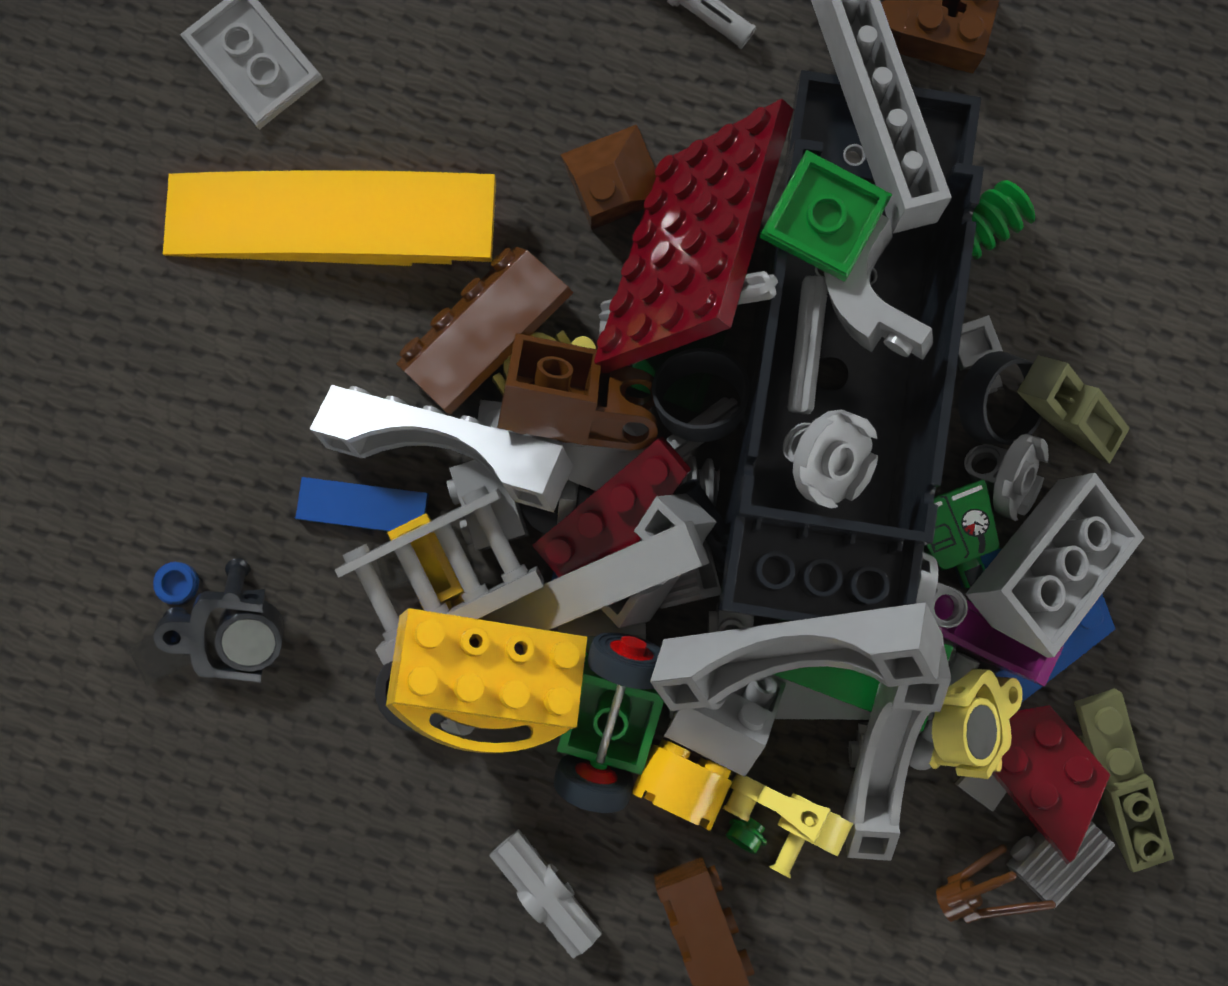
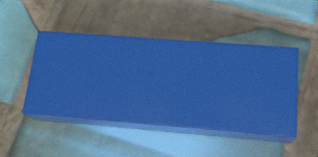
[295,477,429,531]

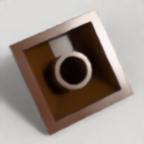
[560,124,656,230]

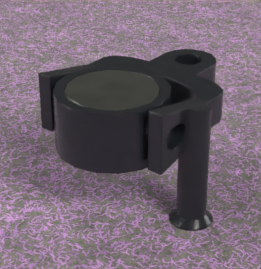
[153,558,284,682]

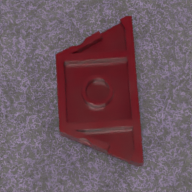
[992,705,1110,865]

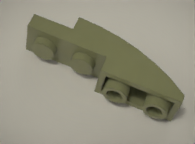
[1074,688,1174,873]

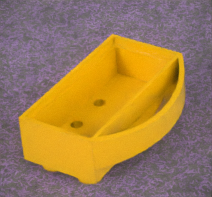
[386,608,587,753]

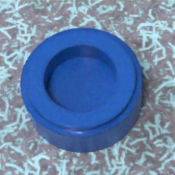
[153,562,199,605]

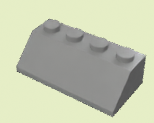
[966,473,1144,658]

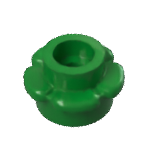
[726,817,767,854]

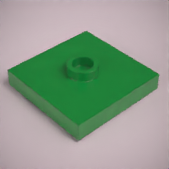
[760,150,893,282]

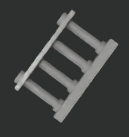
[335,485,545,665]

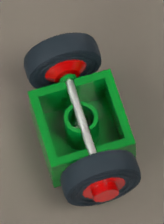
[554,632,664,813]

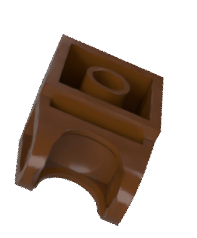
[881,0,999,73]
[497,333,658,450]

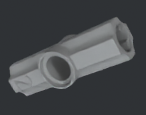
[489,829,602,959]

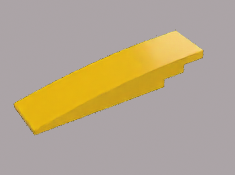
[163,170,496,266]

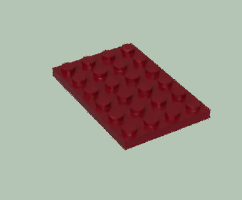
[594,99,794,374]

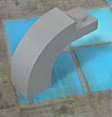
[824,215,933,359]

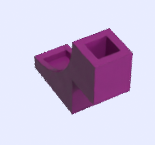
[934,594,1064,687]

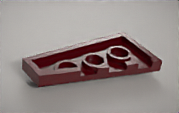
[532,435,691,577]

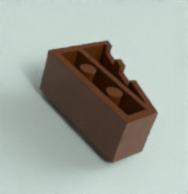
[654,857,755,986]

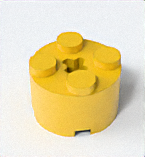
[632,739,732,831]

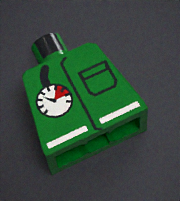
[923,479,999,588]

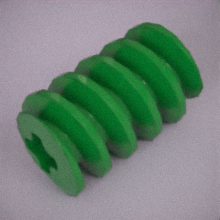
[972,180,1035,260]

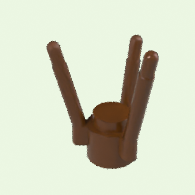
[936,844,1056,924]

